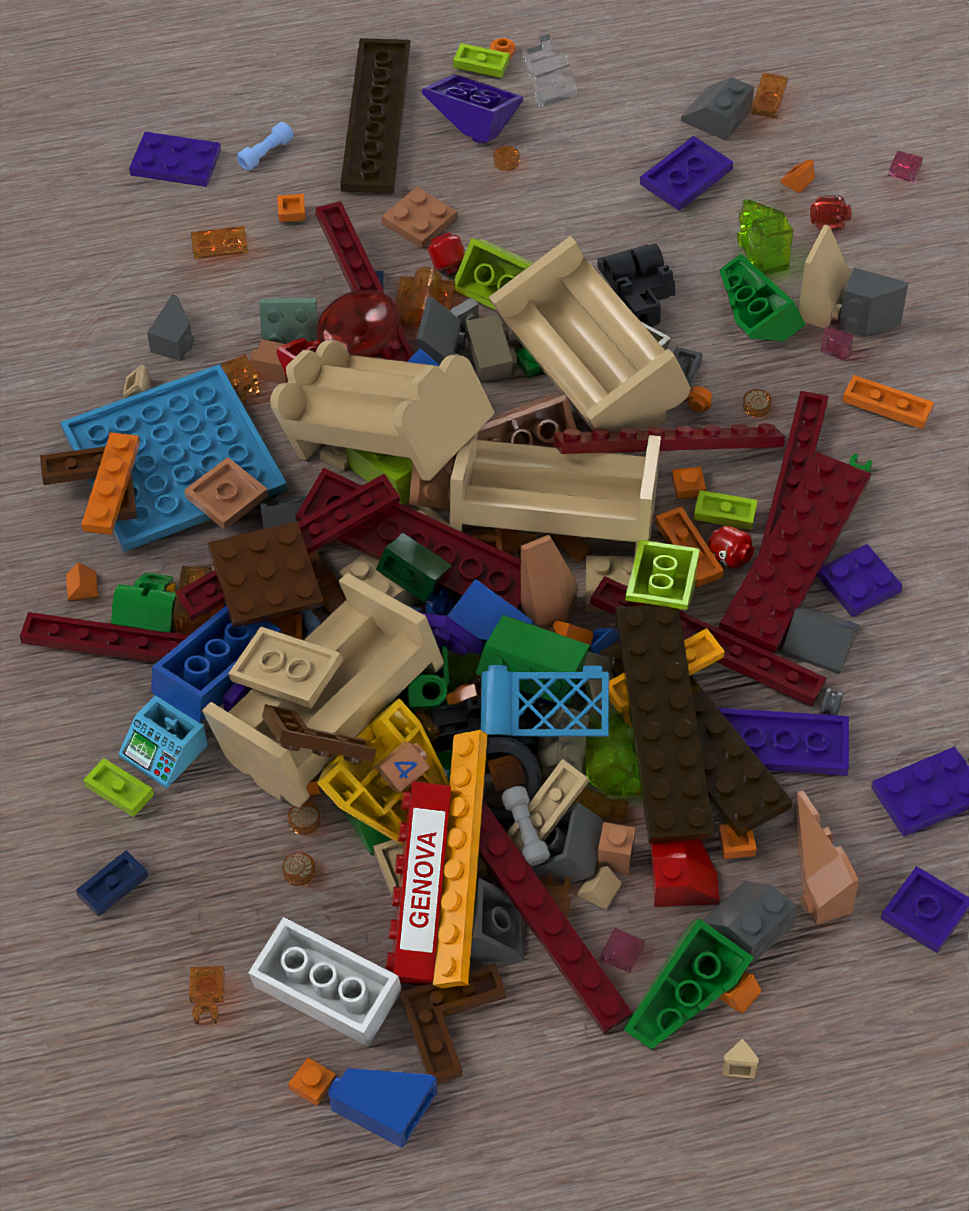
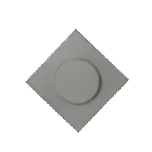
[449,298,479,332]

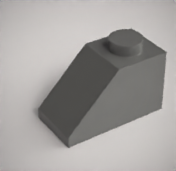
[147,294,194,361]

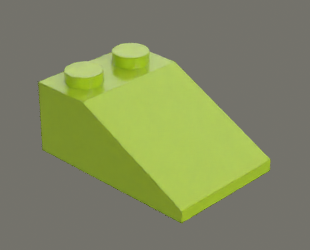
[625,540,700,610]

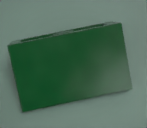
[376,533,452,602]

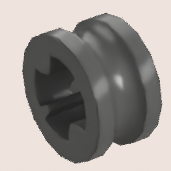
[820,687,843,715]

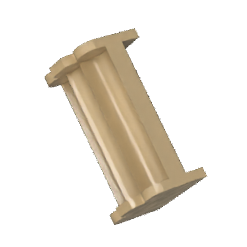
[489,236,691,431]
[270,340,495,481]
[450,431,661,556]
[202,573,444,807]

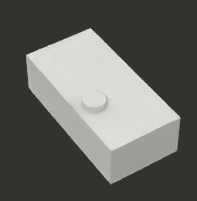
[248,917,402,1047]

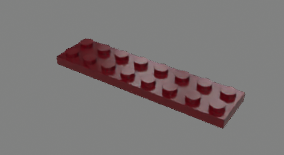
[719,452,872,653]
[295,467,521,609]

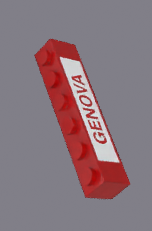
[385,781,451,986]

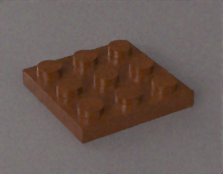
[208,521,324,629]

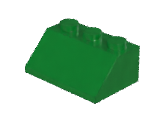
[476,615,591,705]

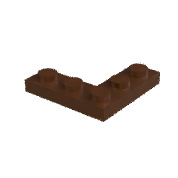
[40,446,137,521]
[262,704,377,764]
[400,964,506,1084]

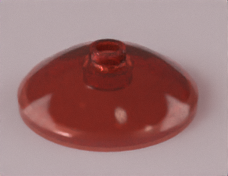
[317,290,400,357]

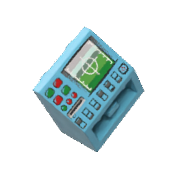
[119,695,208,789]

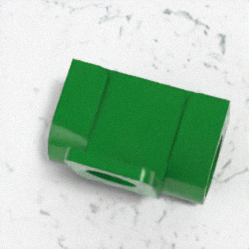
[111,573,180,633]
[403,646,449,715]

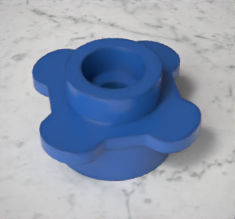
[426,588,453,616]

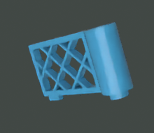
[481,665,609,738]

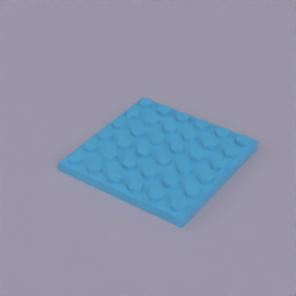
[60,364,287,552]

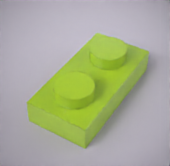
[453,43,510,78]
[694,490,758,530]
[83,758,154,817]

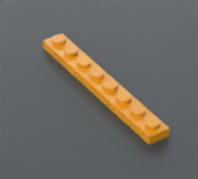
[433,730,488,989]

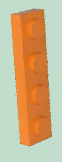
[81,432,140,535]

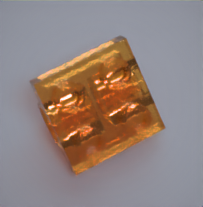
[393,267,456,327]

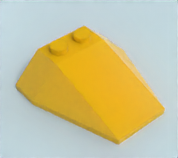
[317,698,450,846]

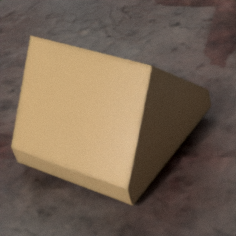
[123,365,152,399]
[577,866,622,910]
[722,1038,759,1079]

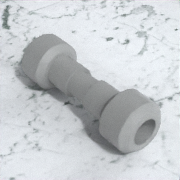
[501,786,550,866]

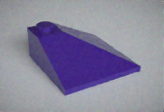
[422,74,523,143]

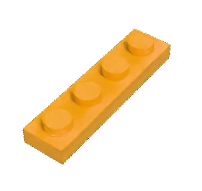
[609,628,725,714]

